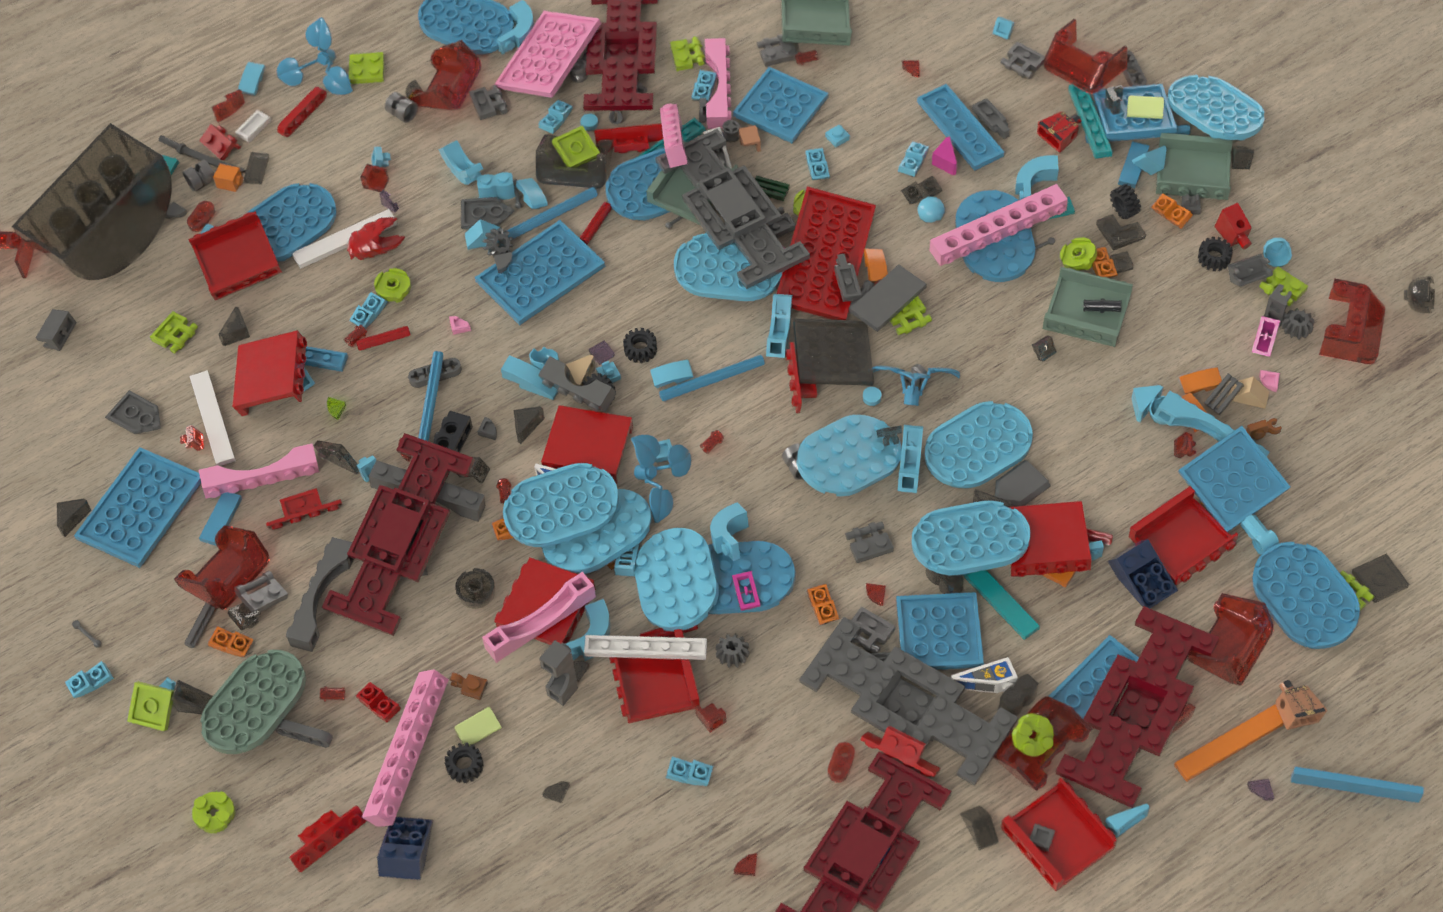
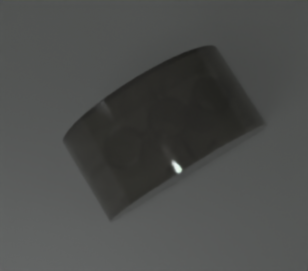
[12,123,172,280]

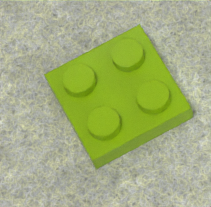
[349,52,384,84]
[552,125,600,170]
[127,681,175,731]

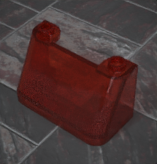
[408,40,482,111]
[174,525,269,610]
[1187,593,1274,686]

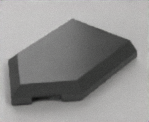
[461,197,514,229]
[105,390,161,434]
[994,460,1051,507]

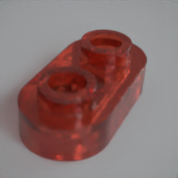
[187,201,215,232]
[828,742,855,783]

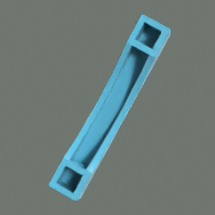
[1154,390,1270,457]

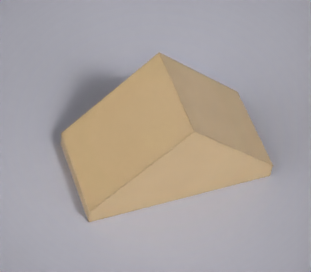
[566,355,595,386]
[1229,376,1269,409]

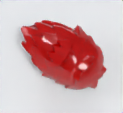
[347,217,405,260]

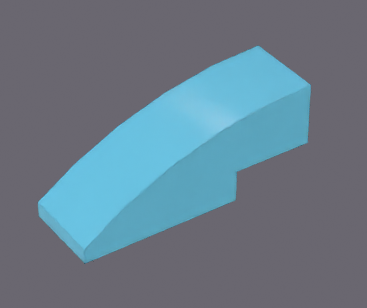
[501,355,558,400]

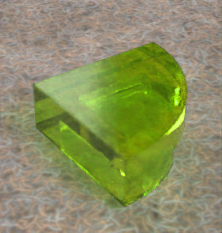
[327,397,346,420]

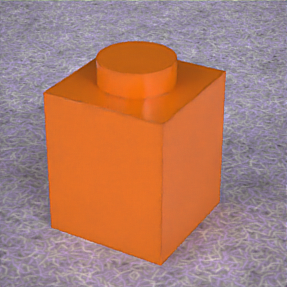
[213,164,243,192]

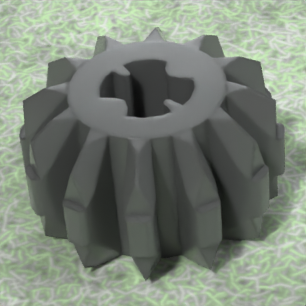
[483,228,514,258]
[1281,308,1314,340]
[715,633,749,668]

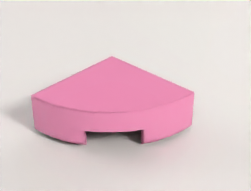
[449,316,471,335]
[1259,370,1280,392]

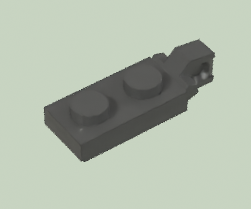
[972,98,1010,139]
[834,254,862,302]

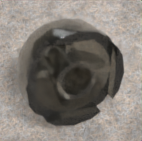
[1404,276,1435,313]
[455,568,496,609]

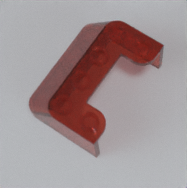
[1319,278,1385,364]
[994,696,1093,791]

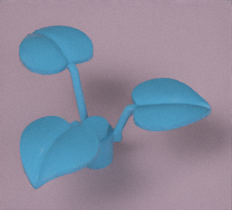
[277,17,353,95]
[871,366,960,406]
[631,435,691,523]

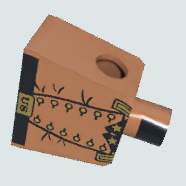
[1276,680,1327,730]

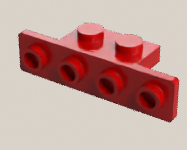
[594,123,663,154]
[785,342,817,413]
[266,488,342,530]
[860,726,941,777]
[289,805,367,873]

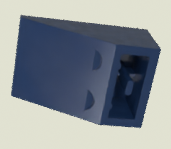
[1108,539,1178,608]
[377,817,433,880]

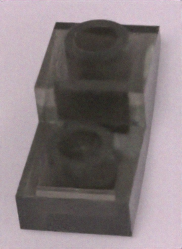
[901,175,942,204]

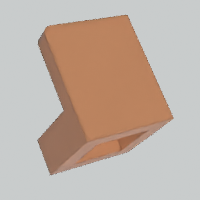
[739,125,761,152]

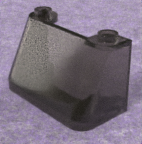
[536,134,613,189]

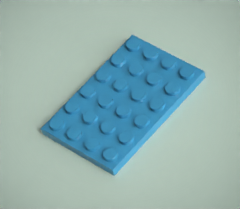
[475,220,605,325]
[74,447,201,568]

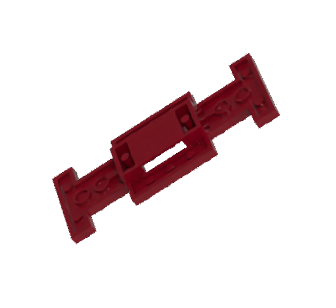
[583,0,658,111]
[322,433,475,636]
[1056,606,1219,808]
[775,752,952,912]

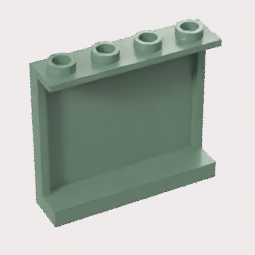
[781,0,852,46]
[1156,133,1233,200]
[647,141,738,225]
[1043,267,1133,347]

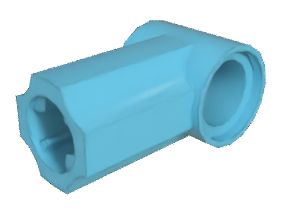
[1241,515,1279,554]

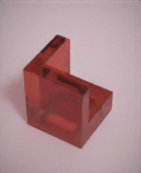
[360,164,389,193]
[695,703,727,733]

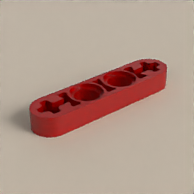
[277,86,327,138]

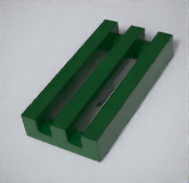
[755,175,790,201]

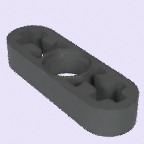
[1118,50,1147,87]
[408,358,462,388]
[275,719,333,748]

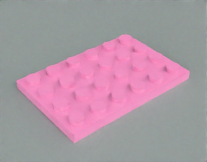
[495,11,601,98]

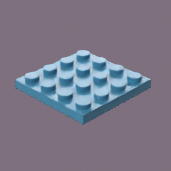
[733,67,828,143]
[1093,84,1177,140]
[1178,426,1290,532]
[896,592,984,670]

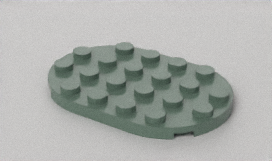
[200,650,306,754]

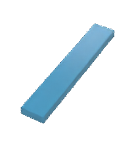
[1291,767,1424,803]

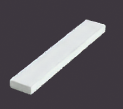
[292,209,397,269]
[190,370,235,466]
[584,635,707,660]

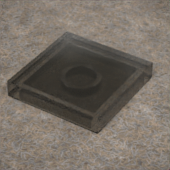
[1352,553,1409,603]

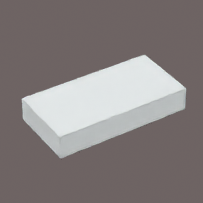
[235,110,271,143]

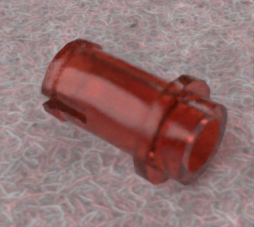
[795,49,818,65]
[344,324,367,348]
[700,430,724,454]
[496,478,511,504]
[319,686,345,702]

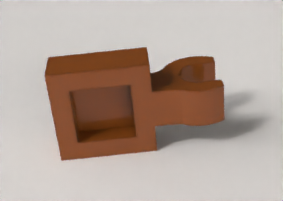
[1246,418,1282,440]
[449,673,488,700]

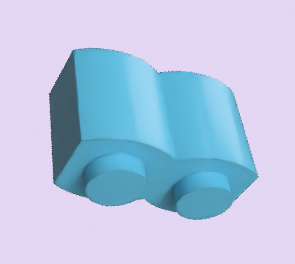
[477,172,515,200]

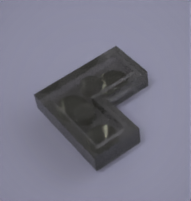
[1096,214,1146,251]

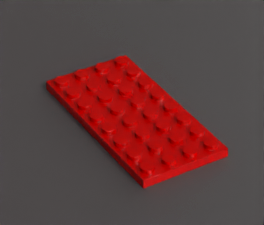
[777,186,876,323]

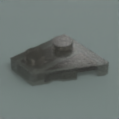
[313,440,359,474]

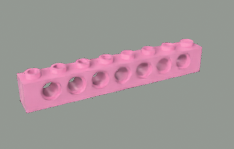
[929,184,1068,266]
[362,669,449,827]

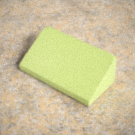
[1127,96,1164,119]
[454,707,501,746]

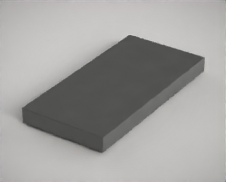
[850,264,927,332]

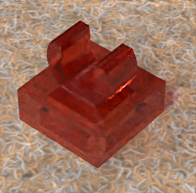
[180,425,204,451]
[1174,432,1196,459]

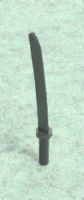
[158,135,245,173]

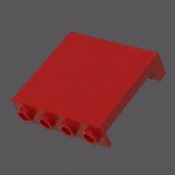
[188,211,282,301]
[232,330,307,416]
[541,405,633,484]
[1128,486,1238,586]
[1009,501,1091,577]
[494,557,596,645]
[609,629,700,724]
[1001,778,1117,892]

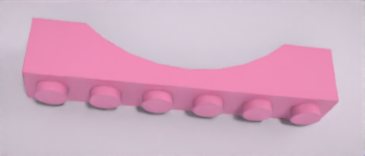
[705,38,731,129]
[660,104,688,168]
[199,443,319,499]
[482,572,596,663]

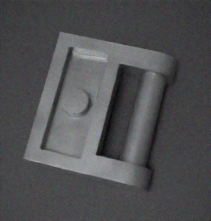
[234,570,288,615]

